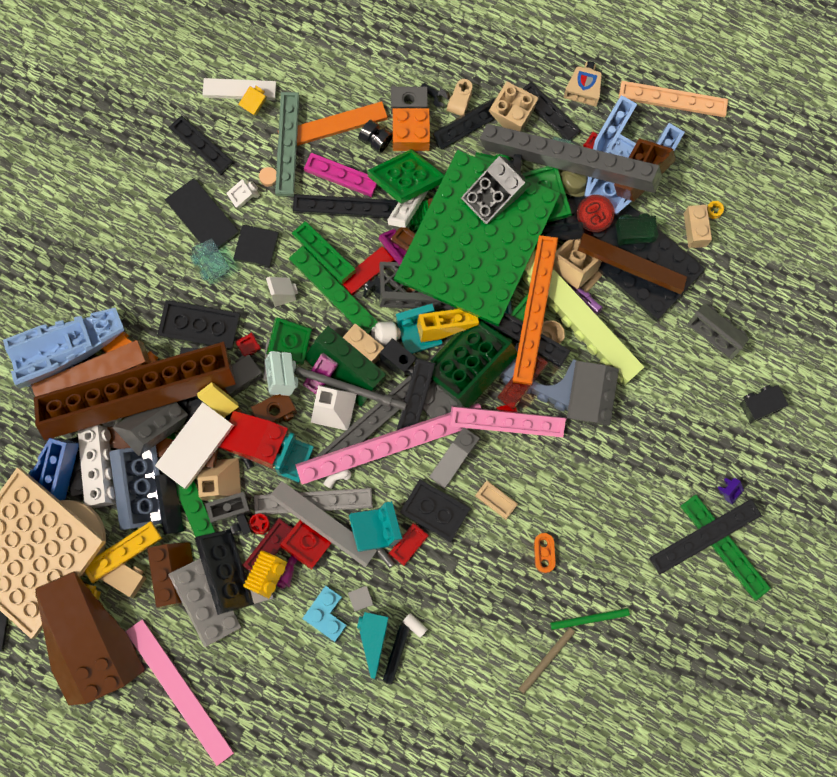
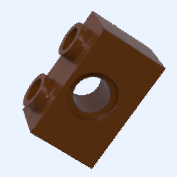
[251,394,297,424]

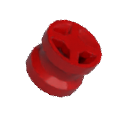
[249,513,270,535]

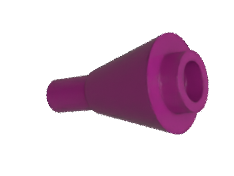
[276,555,297,589]

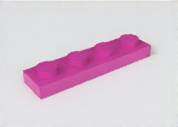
[304,153,377,197]

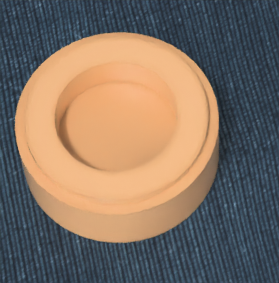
[259,167,276,187]

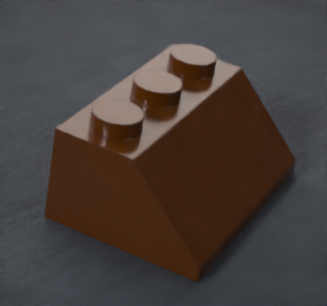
[147,542,193,609]

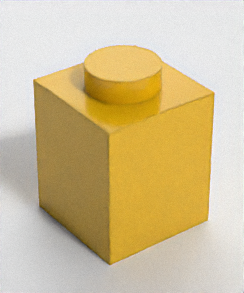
[238,86,267,116]

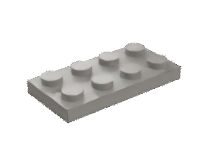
[168,559,241,647]

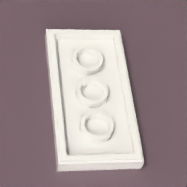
[155,402,234,489]

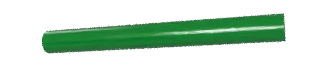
[550,608,630,630]

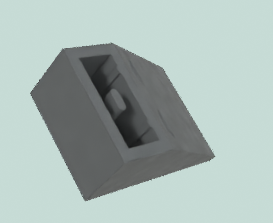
[461,156,531,225]

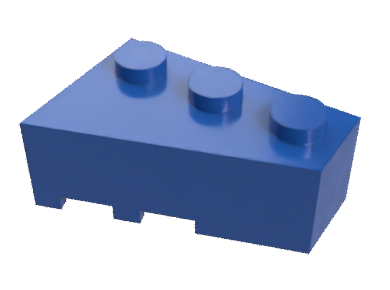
[28,438,79,501]

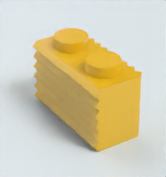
[243,551,287,599]

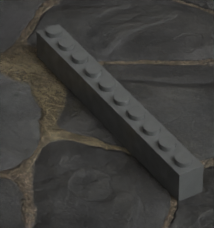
[480,124,662,193]

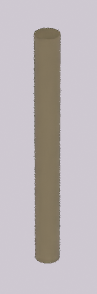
[518,627,575,694]

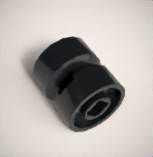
[358,120,393,154]

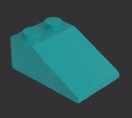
[357,612,389,680]

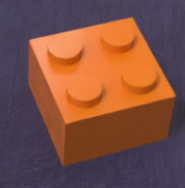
[393,108,430,151]

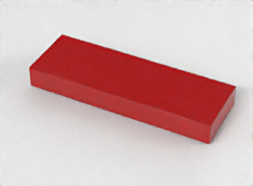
[342,246,394,295]

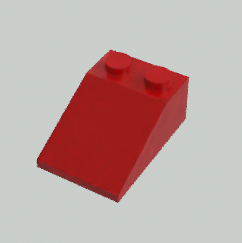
[219,411,288,469]

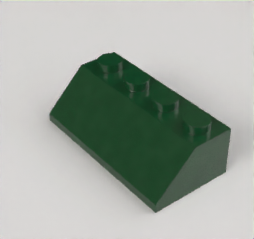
[305,326,386,407]

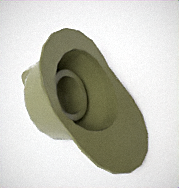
[558,169,588,197]

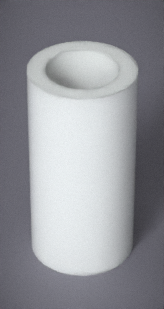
[403,613,428,638]

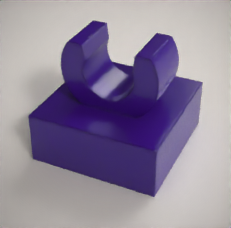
[718,478,744,505]

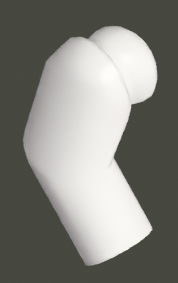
[323,469,351,489]

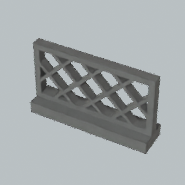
[379,262,455,310]

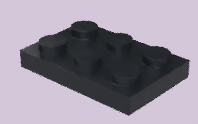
[400,479,470,543]

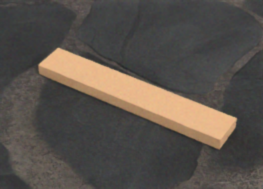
[619,81,728,118]

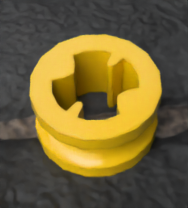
[707,201,724,219]

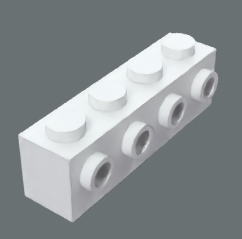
[78,425,116,508]

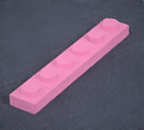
[449,406,566,437]

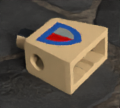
[563,61,602,107]

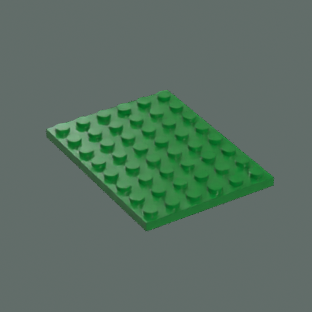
[394,150,560,326]

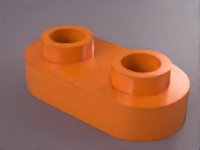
[534,533,555,573]

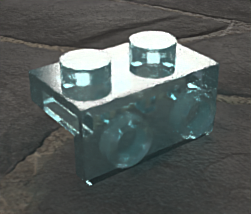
[190,238,230,285]

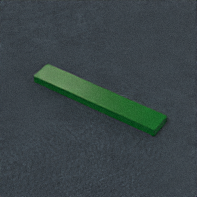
[680,494,771,601]

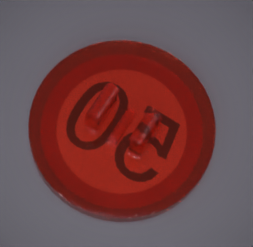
[577,195,615,232]

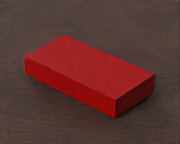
[389,523,429,566]

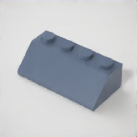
[109,445,162,530]

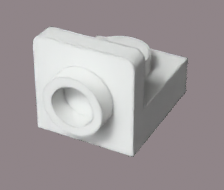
[227,179,260,208]

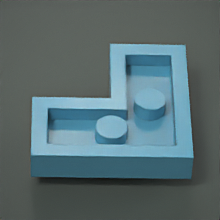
[302,586,347,642]

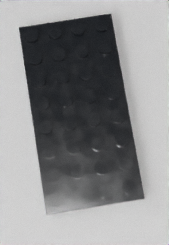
[547,196,705,322]

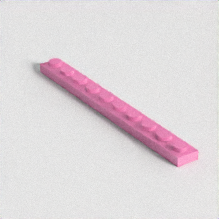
[295,403,481,484]

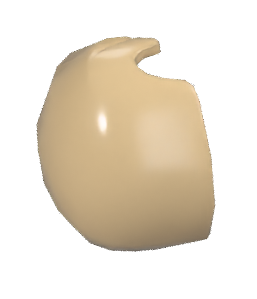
[542,320,565,344]

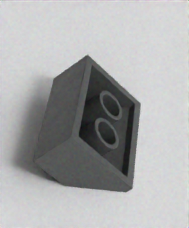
[687,303,750,360]
[567,361,619,426]
[113,402,188,456]

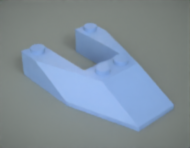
[584,95,685,214]

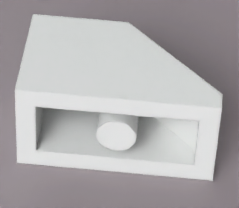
[266,277,298,307]

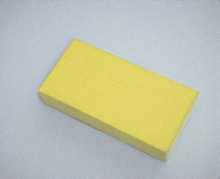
[197,382,239,418]

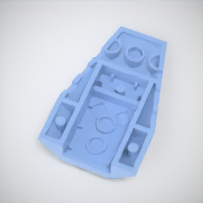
[3,307,124,389]

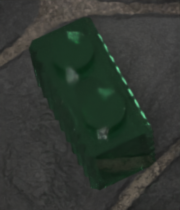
[616,213,658,245]

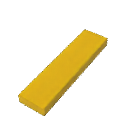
[85,521,162,583]

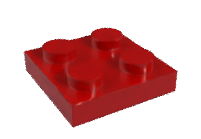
[280,520,332,570]

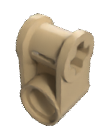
[446,79,472,116]

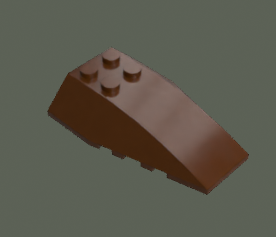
[35,571,145,706]

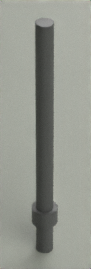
[295,367,407,410]

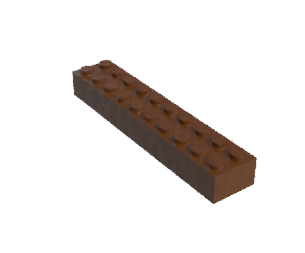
[34,342,236,441]

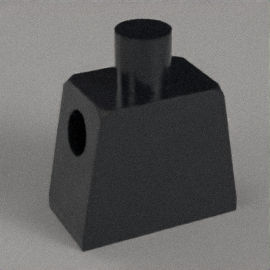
[380,338,416,378]

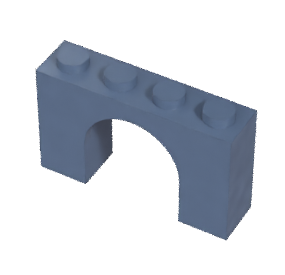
[500,343,576,412]

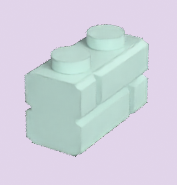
[265,351,298,396]

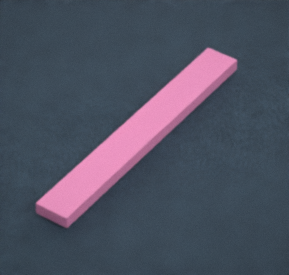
[126,619,234,766]

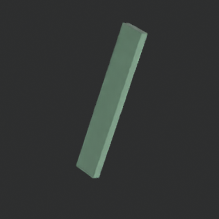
[275,92,299,197]

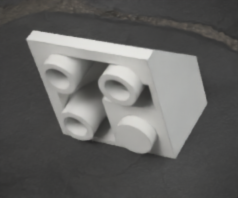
[311,385,357,430]

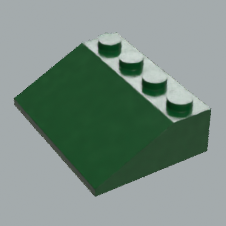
[430,319,518,408]

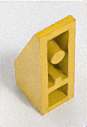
[417,309,479,342]

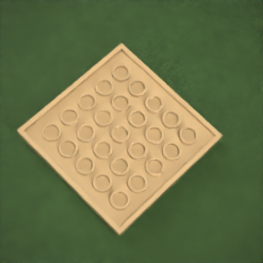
[0,468,106,639]

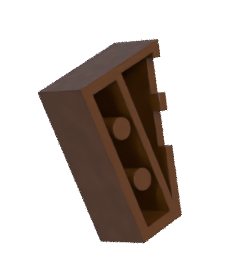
[614,138,676,202]

